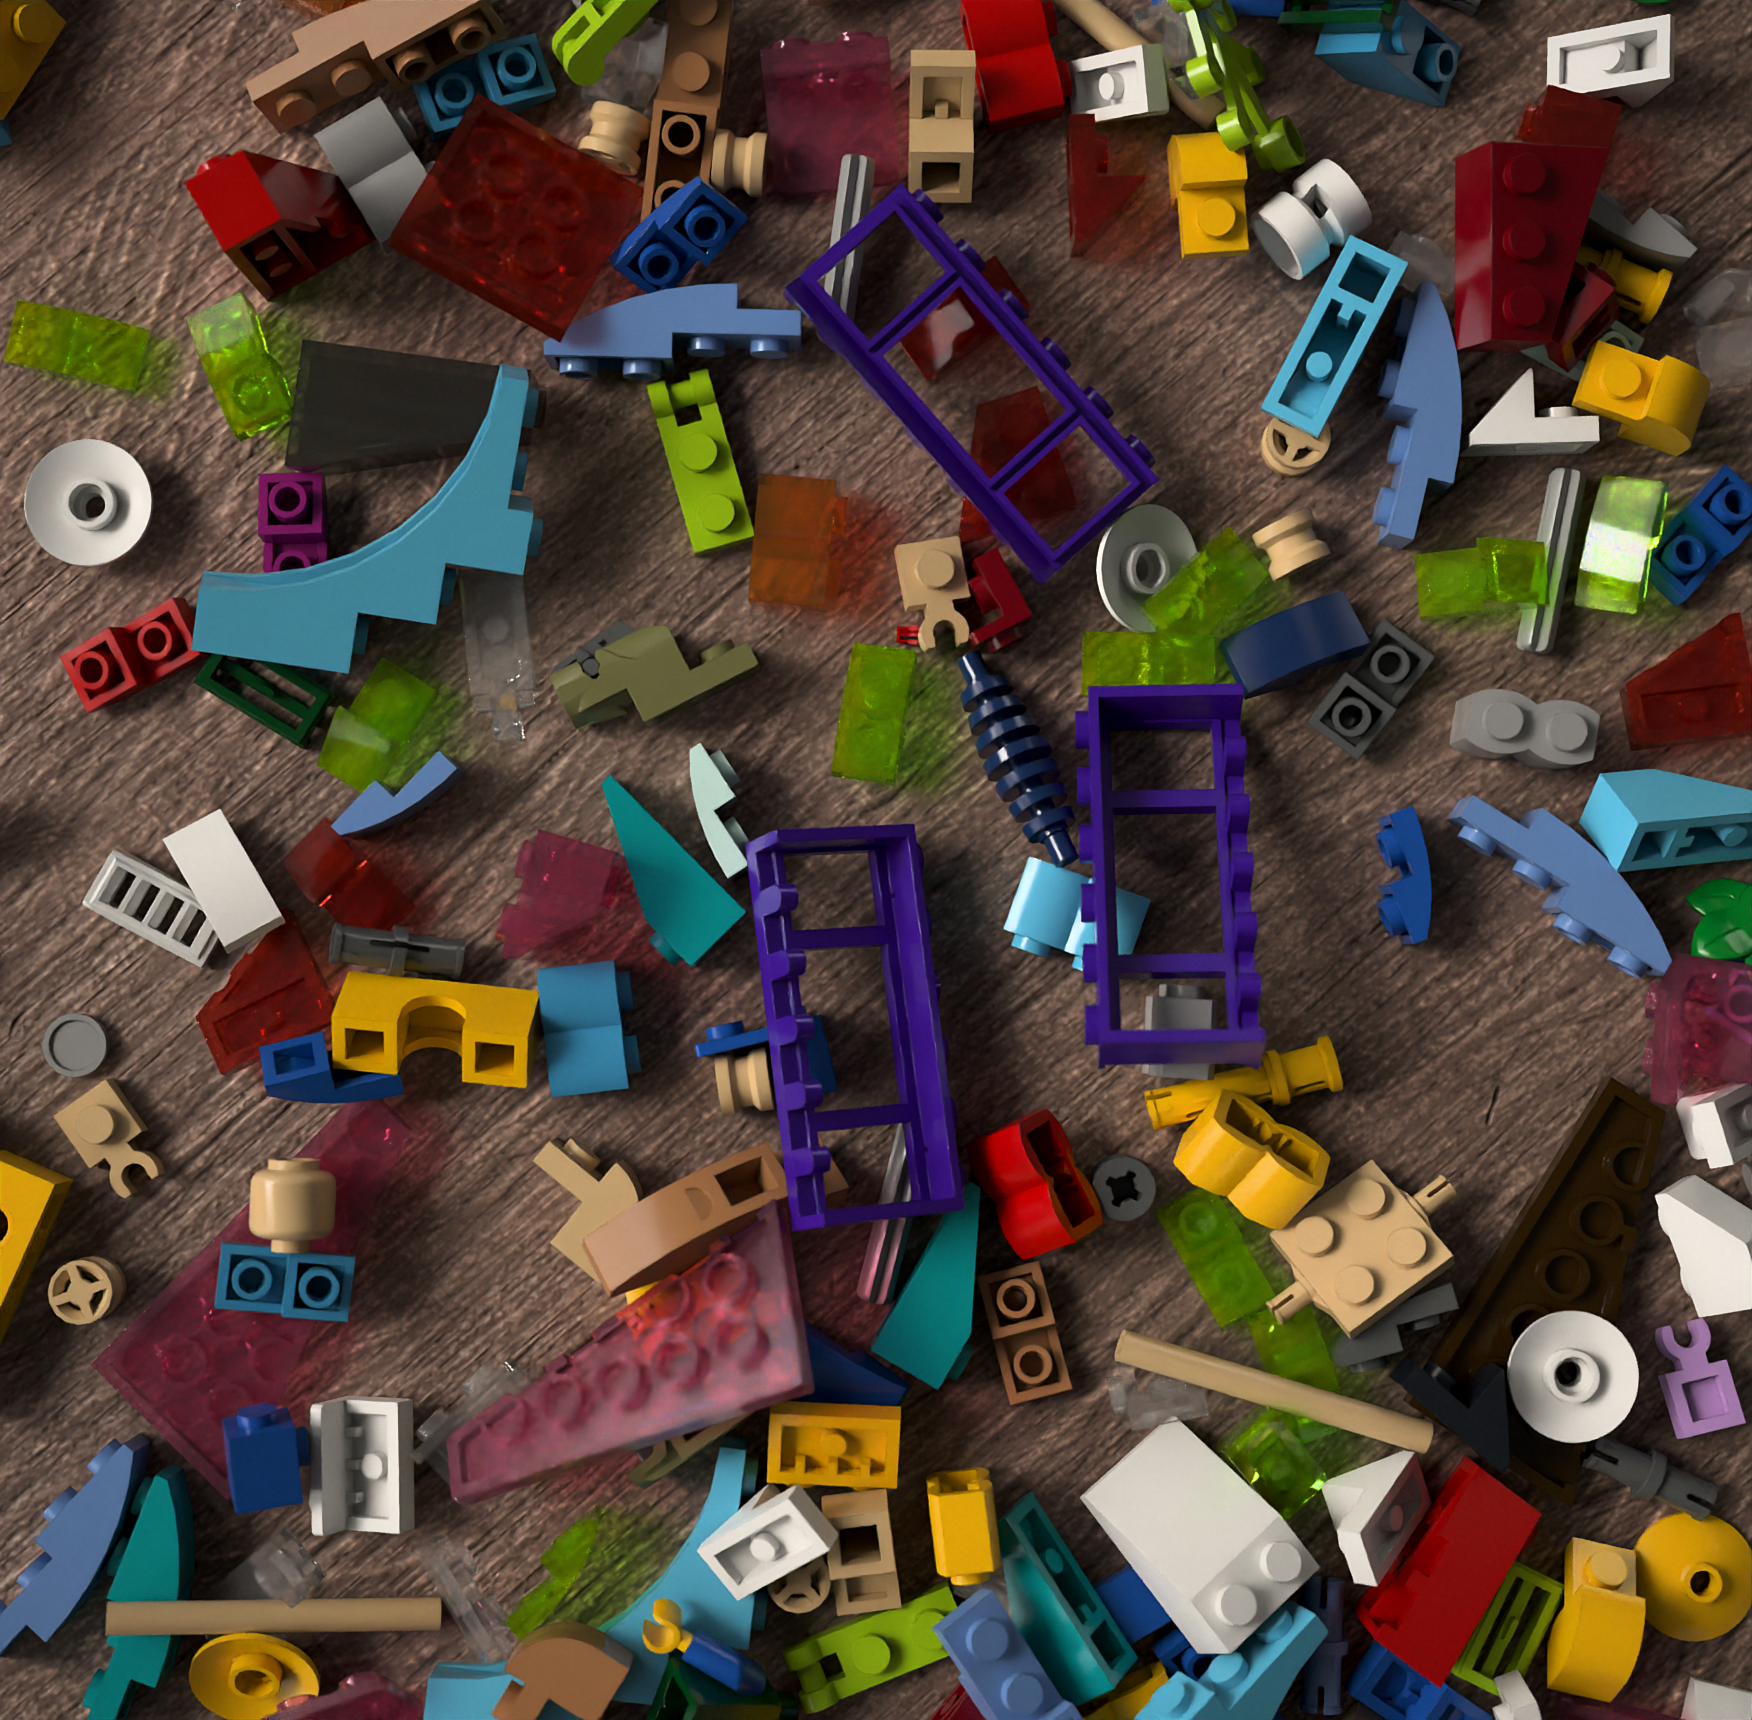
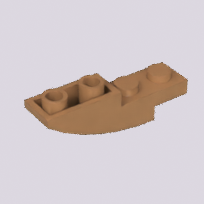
[244,0,508,135]
[640,0,734,223]
[582,1137,849,1298]

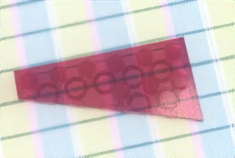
[91,1099,413,1501]
[447,1199,814,1506]

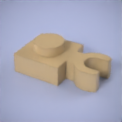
[894,536,970,653]
[53,1078,165,1199]

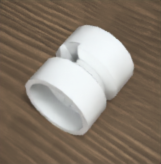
[1250,159,1372,280]

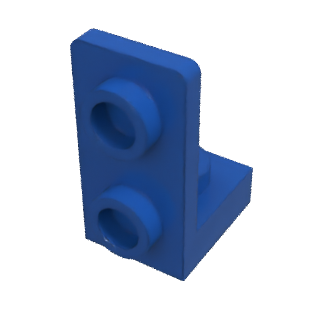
[694,1005,838,1094]

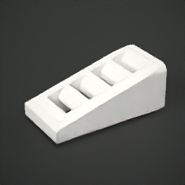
[82,849,220,968]

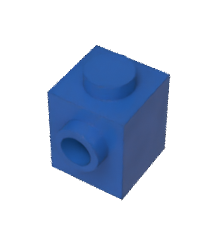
[221,1404,311,1515]

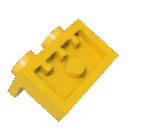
[767,1401,901,1491]

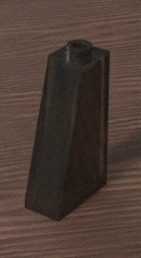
[284,339,547,477]

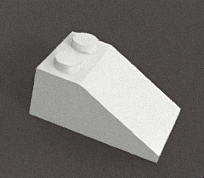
[1079,1415,1320,1654]

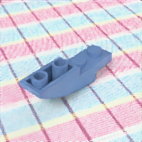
[1372,281,1462,549]
[544,283,802,381]
[1446,795,1674,980]
[0,1433,150,1658]
[932,1587,1083,1720]

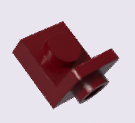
[1545,261,1620,373]
[967,547,1032,654]

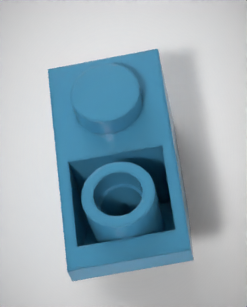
[1314,0,1461,106]

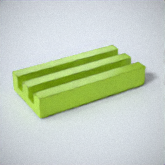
[1451,1559,1564,1697]

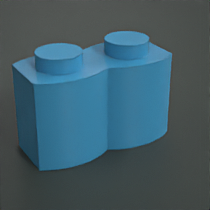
[537,959,642,1098]

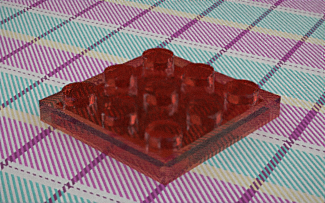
[388,93,644,343]

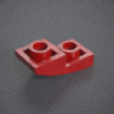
[59,598,211,713]

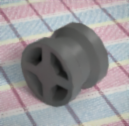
[1088,1153,1156,1221]

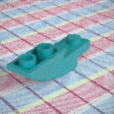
[82,1464,195,1720]

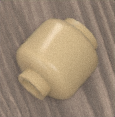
[249,1157,336,1253]

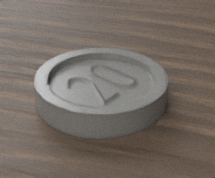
[43,1013,110,1077]

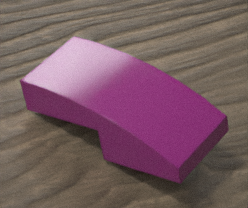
[258,472,331,573]

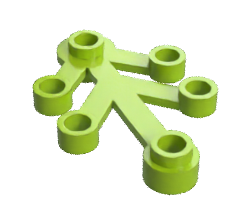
[1168,0,1306,173]

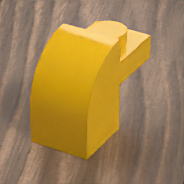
[1167,131,1249,260]
[1571,340,1711,457]
[1547,1537,1646,1703]

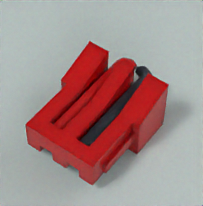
[896,626,919,646]

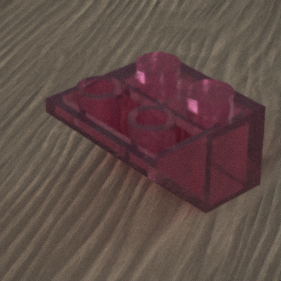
[495,829,625,961]

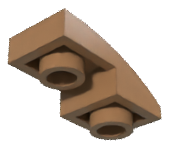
[977,1261,1072,1407]

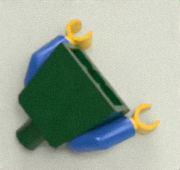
[642,1598,798,1720]

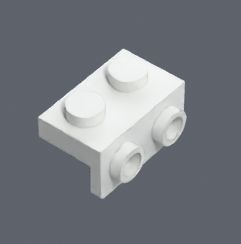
[308,1395,415,1536]

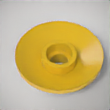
[1633,1512,1752,1642]
[189,1633,321,1720]

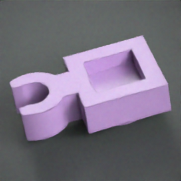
[1655,1318,1746,1439]

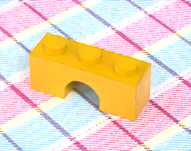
[331,971,540,1088]

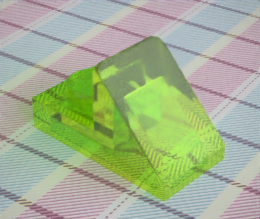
[1414,537,1550,621]
[316,656,440,793]
[1214,1405,1329,1522]

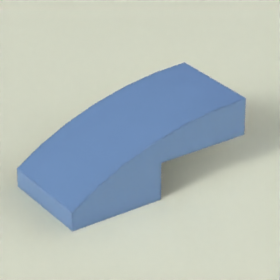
[331,751,466,839]

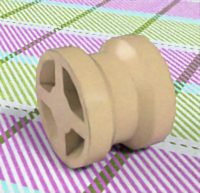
[578,101,651,176]
[711,128,768,198]
[1260,417,1331,477]
[1252,508,1331,582]
[714,1046,774,1116]
[48,1255,126,1325]
[767,1552,831,1614]

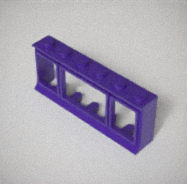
[783,183,1159,584]
[1075,683,1266,1070]
[745,824,966,1232]

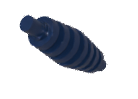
[957,651,1079,868]

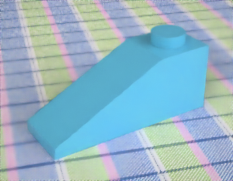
[1260,235,1408,438]
[1579,769,1752,872]

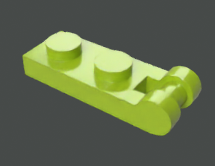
[551,0,659,86]
[646,368,756,557]
[781,1580,958,1714]

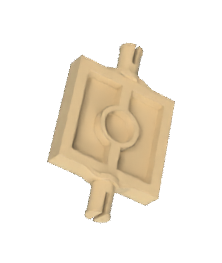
[1266,1159,1458,1340]

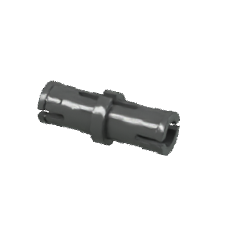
[329,922,465,979]
[1580,1434,1717,1522]

